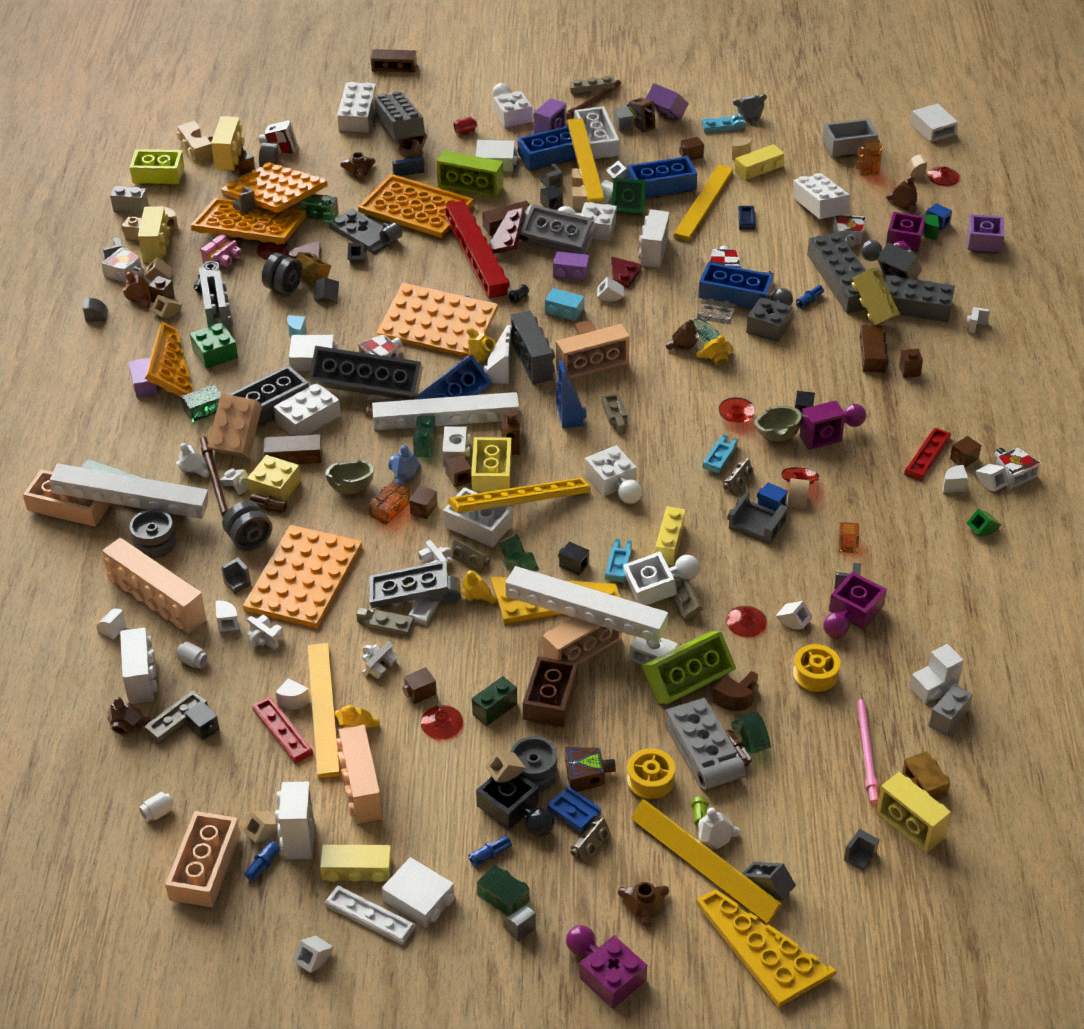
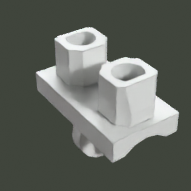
[418,540,453,575]
[247,615,284,651]
[362,641,399,680]

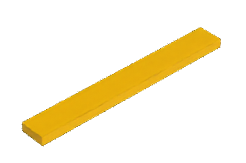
[567,118,604,203]
[674,164,733,241]
[448,478,591,513]
[308,643,340,779]
[631,800,782,923]

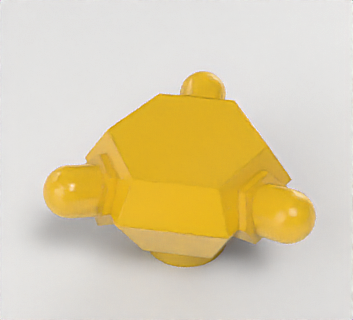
[466,327,496,364]
[696,335,734,365]
[461,570,497,604]
[334,705,380,729]

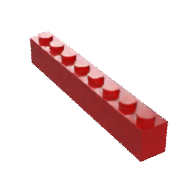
[445,200,510,299]

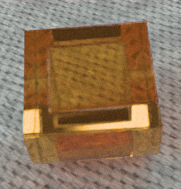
[838,522,859,553]

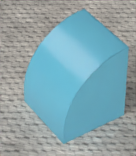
[287,315,307,338]

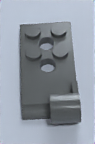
[329,209,403,254]
[369,560,461,608]

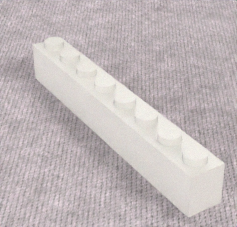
[372,392,519,431]
[50,463,208,519]
[505,566,668,643]

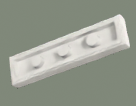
[325,886,415,946]

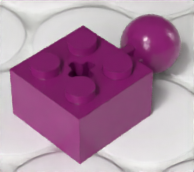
[886,211,926,252]
[799,400,867,450]
[823,572,887,638]
[566,925,648,1009]

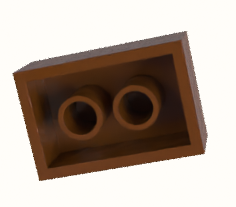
[523,656,578,727]

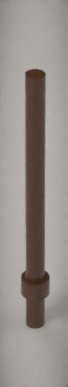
[566,80,621,121]
[200,436,228,517]

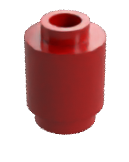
[453,116,477,135]

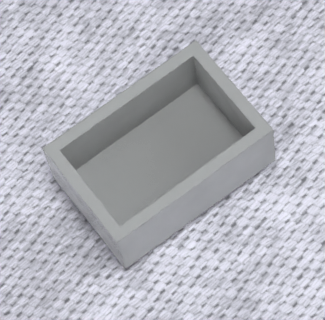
[822,118,878,157]

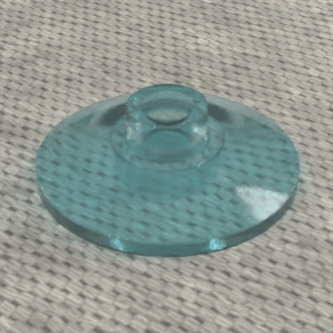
[693,318,720,342]

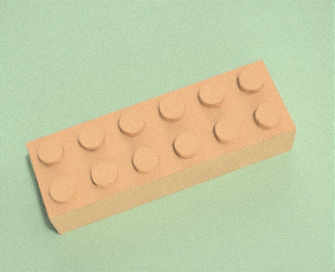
[102,538,207,634]

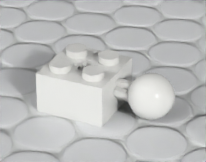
[492,83,533,128]
[558,202,617,241]
[584,445,642,504]
[623,552,700,605]

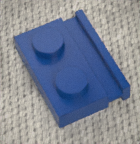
[547,786,602,833]

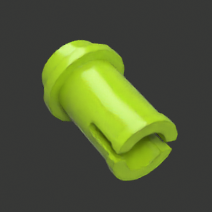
[691,796,708,826]

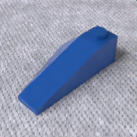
[416,355,492,399]
[556,360,587,428]

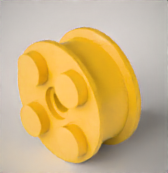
[793,644,841,692]
[627,748,676,799]

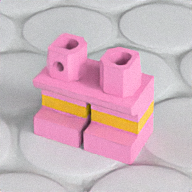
[201,234,242,268]

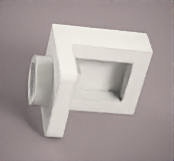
[966,307,990,334]
[220,469,249,495]

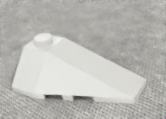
[484,325,511,384]

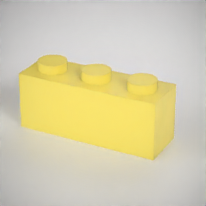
[734,144,785,180]
[655,506,685,566]
[320,845,392,882]

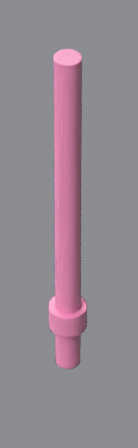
[857,699,879,805]

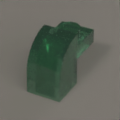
[498,534,539,573]
[731,711,771,754]

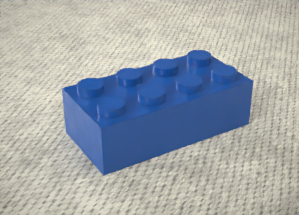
[517,126,576,170]
[627,156,698,197]
[698,262,774,309]

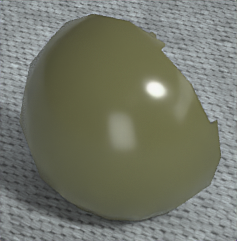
[754,406,802,442]
[325,459,374,495]

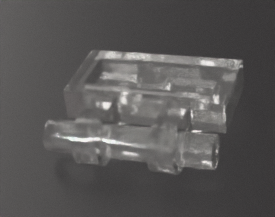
[697,298,736,324]

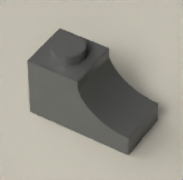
[742,862,796,900]

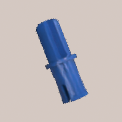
[796,285,824,309]
[468,836,512,867]
[244,841,280,881]

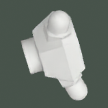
[176,443,209,478]
[698,808,740,851]

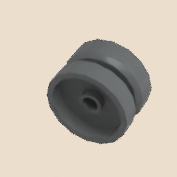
[261,253,303,295]
[222,500,273,551]
[129,509,176,558]
[510,736,558,792]

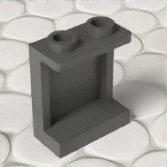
[727,492,788,544]

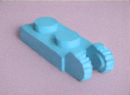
[701,114,746,133]
[702,434,739,474]
[605,539,632,583]

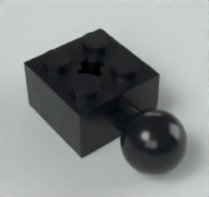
[476,774,554,837]

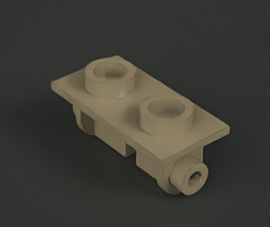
[723,458,754,495]
[452,539,491,573]
[570,817,611,864]

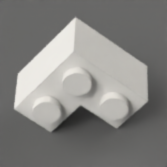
[909,644,964,704]

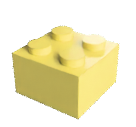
[247,455,301,501]

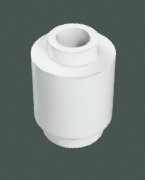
[176,642,208,669]
[139,792,174,822]

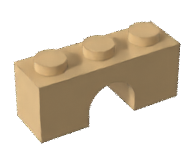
[176,121,213,162]
[572,169,588,209]

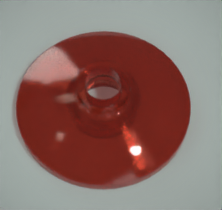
[928,166,960,186]
[257,242,290,260]
[719,397,755,423]
[781,467,819,484]
[726,606,767,637]
[421,705,463,740]

